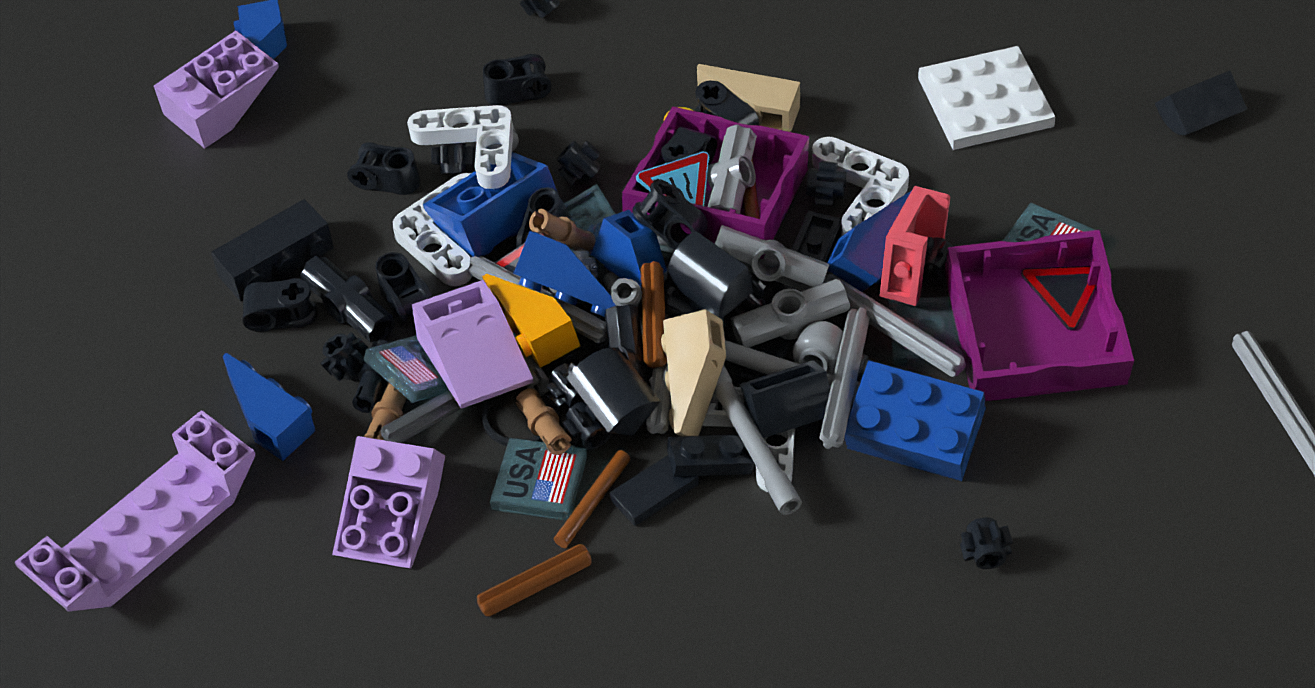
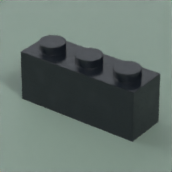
[211,199,334,301]

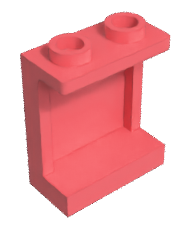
[879,186,950,306]

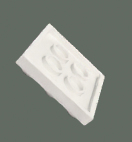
[918,46,1055,150]

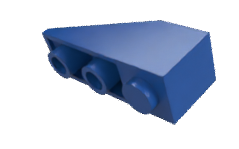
[828,190,912,292]
[513,231,616,317]
[222,353,315,461]

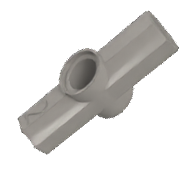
[707,124,757,214]
[715,225,829,291]
[730,279,850,348]

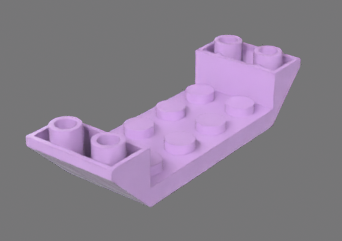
[15,410,255,612]

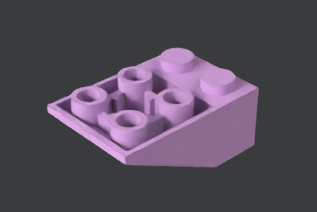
[154,31,279,149]
[412,280,534,409]
[332,436,445,569]

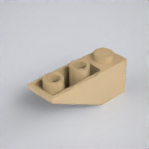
[697,64,800,132]
[661,309,726,436]

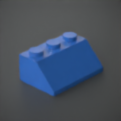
[423,152,558,257]

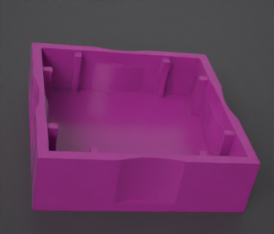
[622,106,809,259]
[944,230,1134,401]

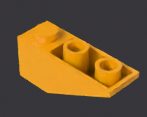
[482,274,580,368]

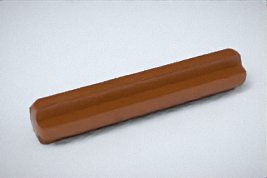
[641,261,667,369]
[477,544,592,616]

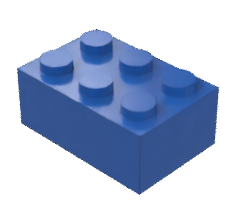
[844,360,985,481]

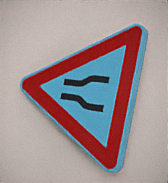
[636,151,709,206]

